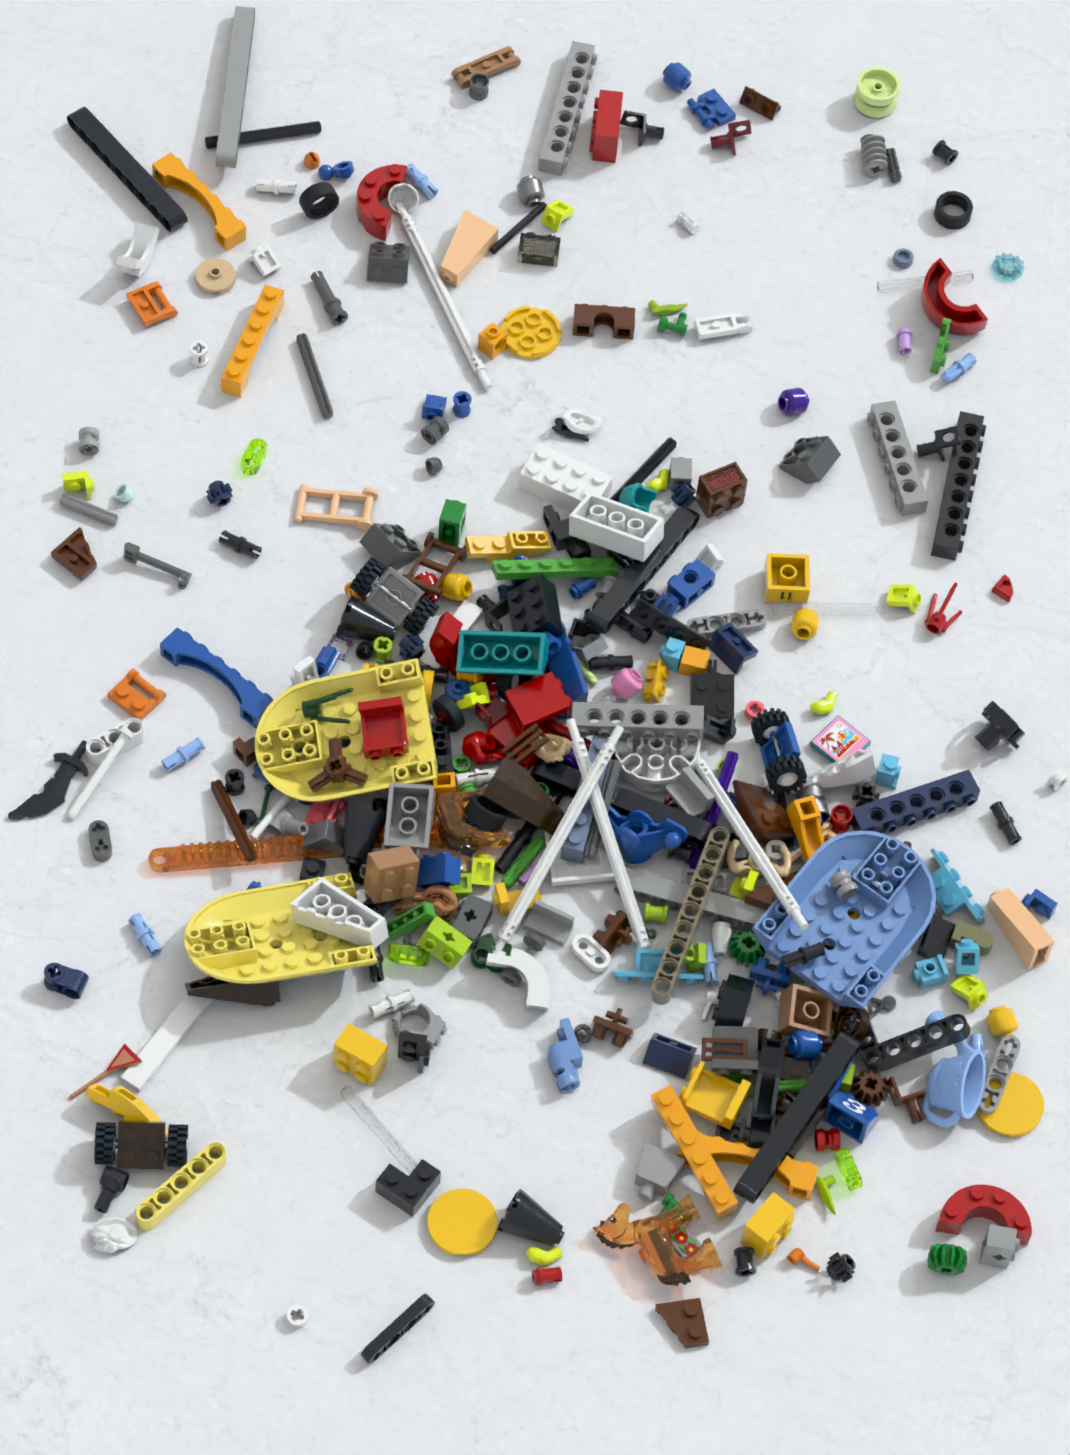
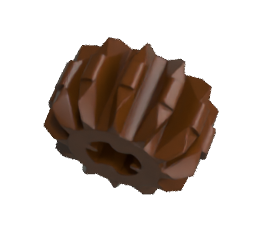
[850,1069,890,1107]

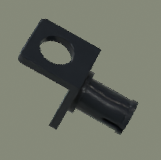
[620,110,664,146]
[917,426,960,462]
[476,594,509,631]
[568,608,601,643]

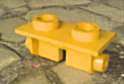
[642,657,669,704]

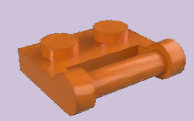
[126,281,178,327]
[108,668,166,721]

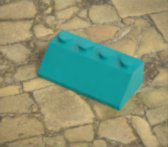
[456,630,549,676]

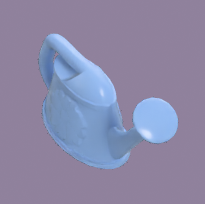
[921,1010,986,1127]

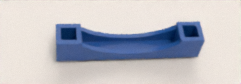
[160,627,273,729]

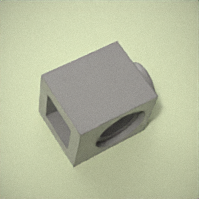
[669,457,692,490]

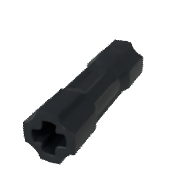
[592,596,654,644]

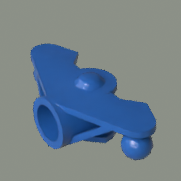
[608,806,688,864]

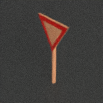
[70,1043,142,1099]

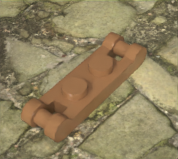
[451,46,521,89]

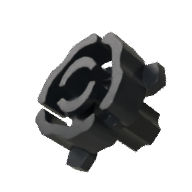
[975,700,1025,751]

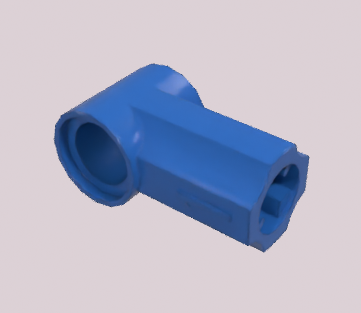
[315,645,340,678]

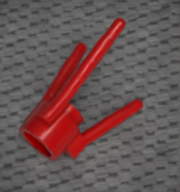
[924,582,963,634]

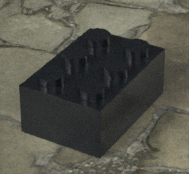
[506,573,564,637]

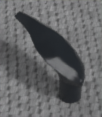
[552,418,589,442]

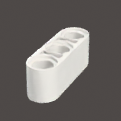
[86,718,144,766]

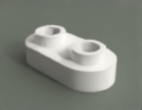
[572,934,611,972]

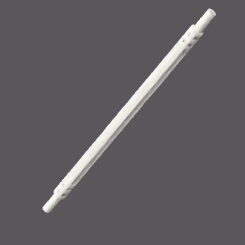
[395,202,492,390]
[566,718,651,948]
[495,725,624,951]
[692,756,809,930]

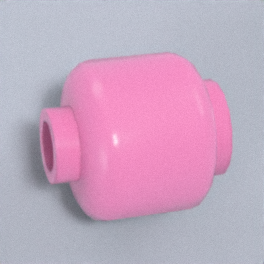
[611,668,643,700]

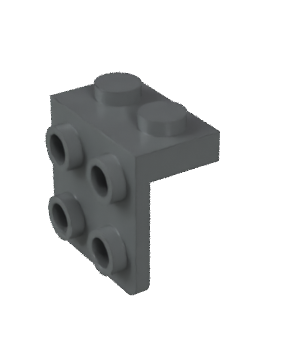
[367,242,410,283]
[711,1026,758,1076]

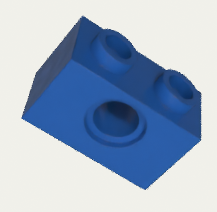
[666,559,716,610]

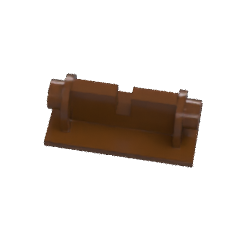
[739,86,781,120]

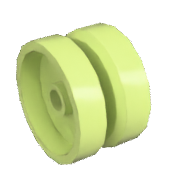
[854,67,900,118]

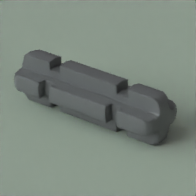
[886,148,902,183]

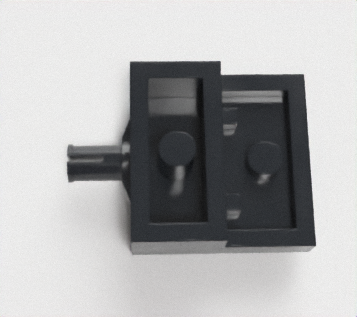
[690,659,734,718]

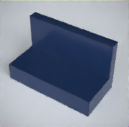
[708,622,758,675]
[643,1033,697,1079]

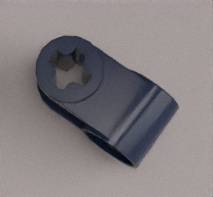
[44,963,89,999]

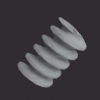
[860,134,888,178]

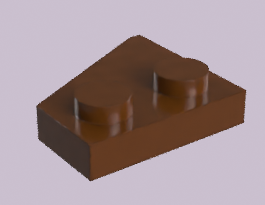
[51,527,97,581]
[655,1298,709,1348]

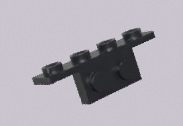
[630,599,710,650]

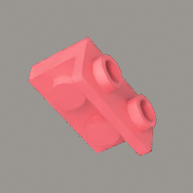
[304,798,347,826]

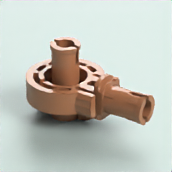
[393,885,458,922]

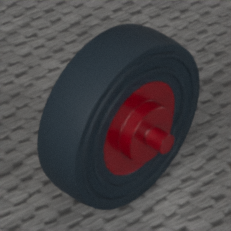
[432,695,465,733]

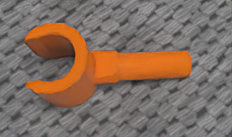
[787,1248,820,1271]

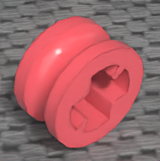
[744,701,765,722]

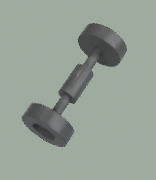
[499,932,546,987]

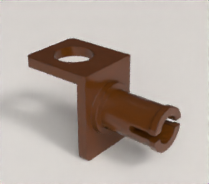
[886,1077,927,1124]

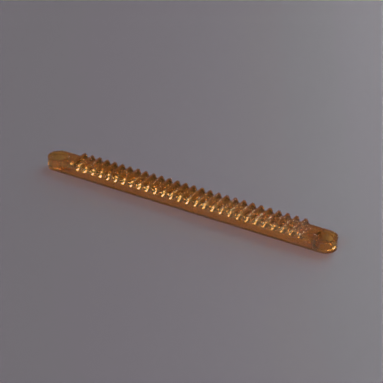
[148,824,454,873]

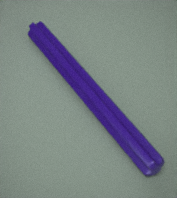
[689,751,738,869]

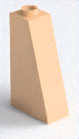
[440,210,498,287]
[987,888,1054,970]

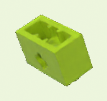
[416,915,473,970]

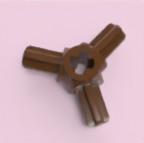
[308,738,368,792]

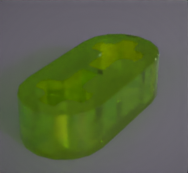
[241,438,267,476]
[387,944,430,967]
[835,1148,863,1191]

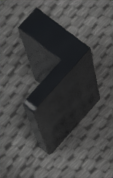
[917,909,956,960]

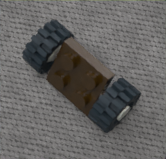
[94,1120,189,1169]

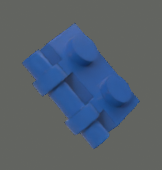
[687,89,736,130]

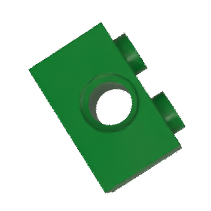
[438,499,466,546]

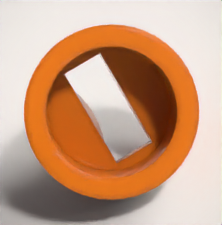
[304,152,320,170]

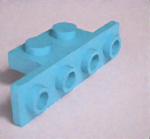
[930,848,986,923]
[613,948,704,983]

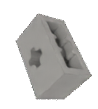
[979,1224,1020,1269]

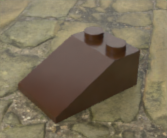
[732,780,793,845]

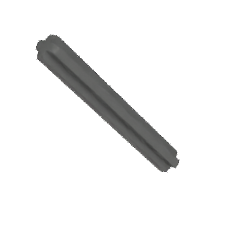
[296,333,333,418]
[583,760,621,860]

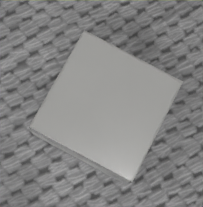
[571,634,608,661]

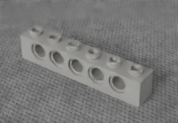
[867,400,928,516]
[572,702,704,741]

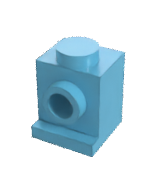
[657,637,686,672]
[874,753,901,789]
[953,939,980,974]
[912,954,949,990]

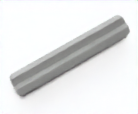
[59,494,119,526]

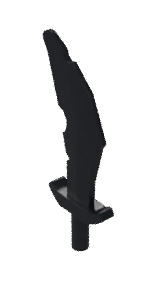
[8,740,88,820]

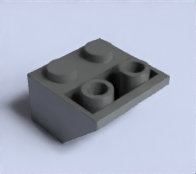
[779,436,841,483]
[360,523,422,571]

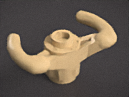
[726,839,792,880]

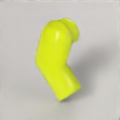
[646,469,670,493]
[810,691,838,715]
[526,1246,563,1266]

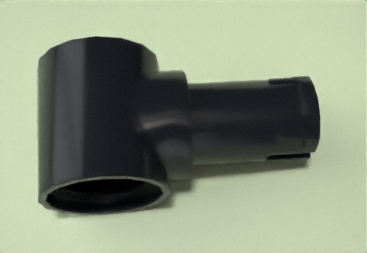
[94,1165,130,1214]

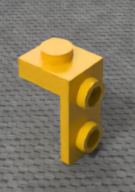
[492,882,542,916]

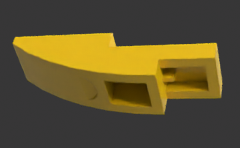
[464,531,552,563]
[85,1083,168,1141]

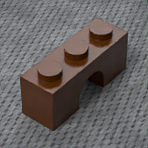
[572,304,635,340]

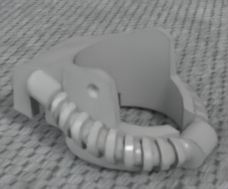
[391,1003,447,1050]

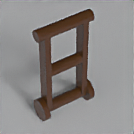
[402,532,468,597]

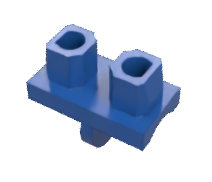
[749,956,791,996]

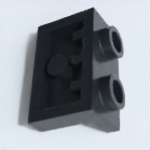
[398,1032,431,1073]

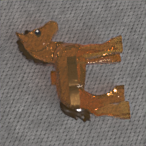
[417,780,510,853]
[593,1194,723,1286]

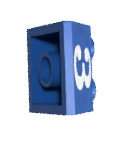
[823,1091,879,1144]

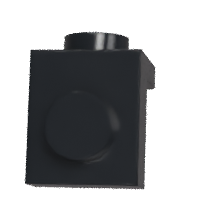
[703,715,736,745]
[715,1118,750,1143]

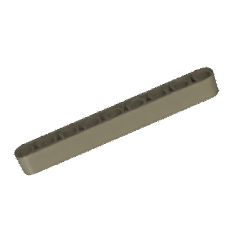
[651,827,729,1005]

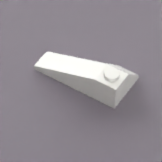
[790,749,876,793]

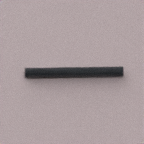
[489,202,547,254]

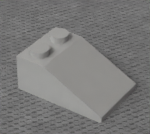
[384,783,436,849]

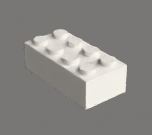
[519,443,613,512]
[569,492,664,562]

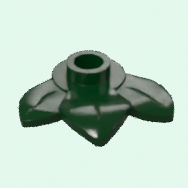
[470,933,512,973]

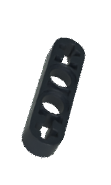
[361,1293,435,1364]

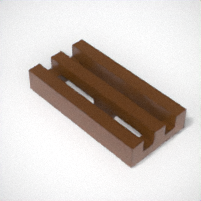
[502,723,550,765]
[701,1038,748,1062]

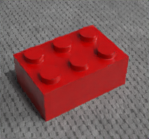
[589,90,623,163]

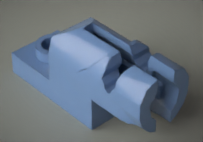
[547,1018,583,1093]

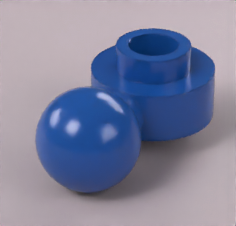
[318,161,355,180]

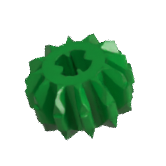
[729,928,766,967]
[927,1243,967,1275]

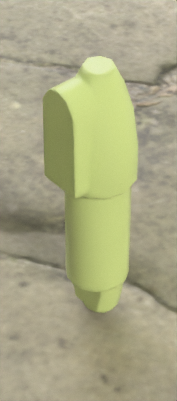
[577,657,598,685]

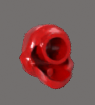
[462,731,505,765]

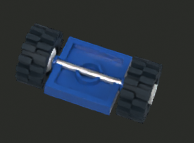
[751,708,807,795]

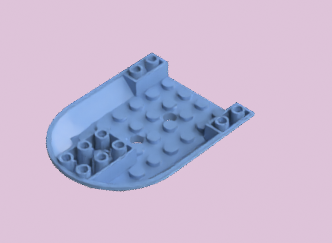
[752,831,936,1009]

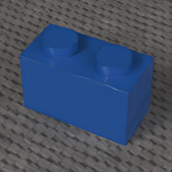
[416,852,461,889]

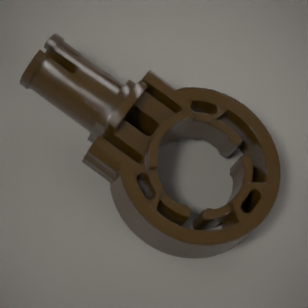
[831,1006,870,1041]

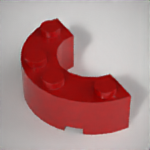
[356,164,407,241]
[921,258,988,335]
[429,611,497,685]
[935,1184,1032,1245]

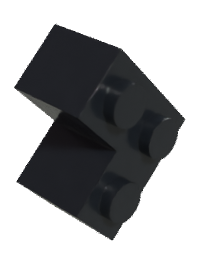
[711,974,755,1027]
[375,1159,441,1217]

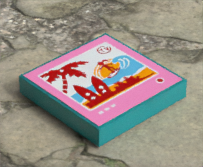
[810,715,871,763]

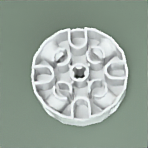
[614,703,701,793]

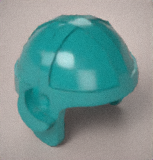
[619,483,657,513]

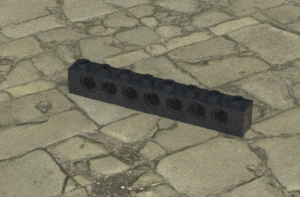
[931,411,986,561]

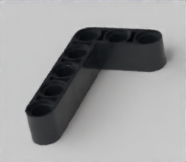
[847,1014,971,1074]

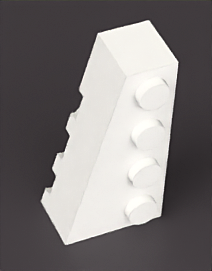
[290,877,389,949]

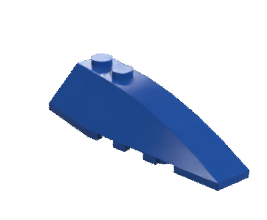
[546,623,588,719]

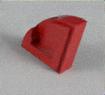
[992,574,1013,603]

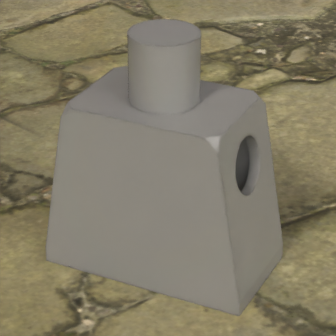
[635,1142,686,1201]

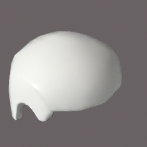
[387,183,419,213]

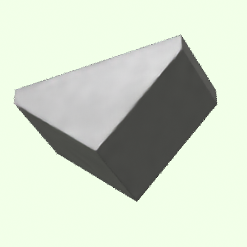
[303,819,344,853]

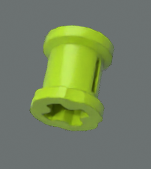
[373,637,392,664]
[644,902,668,925]

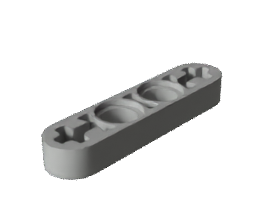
[686,610,767,638]
[977,1035,1021,1115]

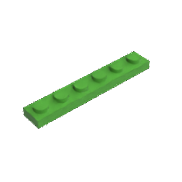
[491,556,619,580]

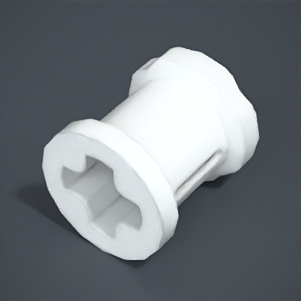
[190,340,209,368]

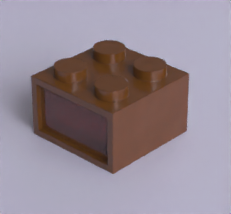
[696,461,748,518]

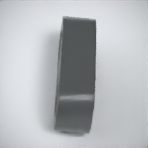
[89,820,112,862]

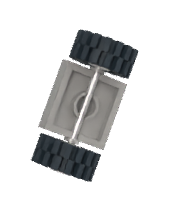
[350,557,439,636]

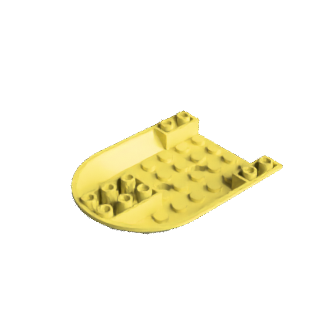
[255,658,438,802]
[184,872,377,984]

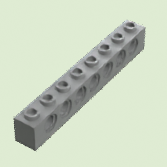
[538,41,598,176]

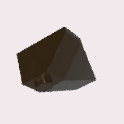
[482,756,565,835]
[185,977,281,1007]

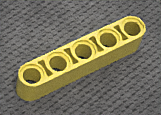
[136,1142,226,1231]

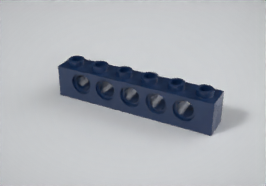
[851,769,980,833]

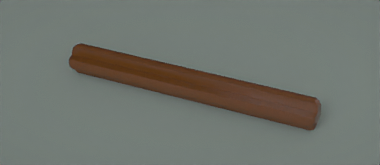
[211,779,257,863]

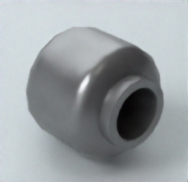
[517,175,545,207]

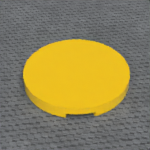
[501,306,561,359]
[976,1072,1044,1138]
[427,1189,497,1256]

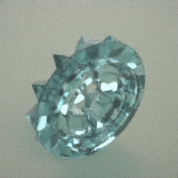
[992,252,1025,280]

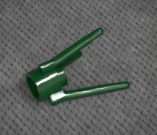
[302,688,353,724]

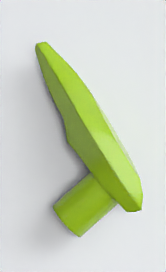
[648,300,687,315]
[816,1175,836,1215]

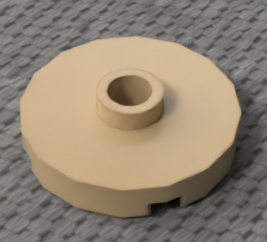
[195,258,236,294]

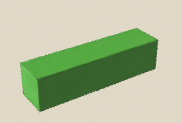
[386,901,436,941]

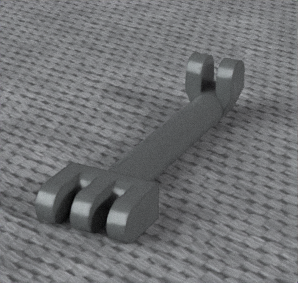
[124,542,192,589]

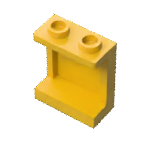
[679,1061,751,1130]

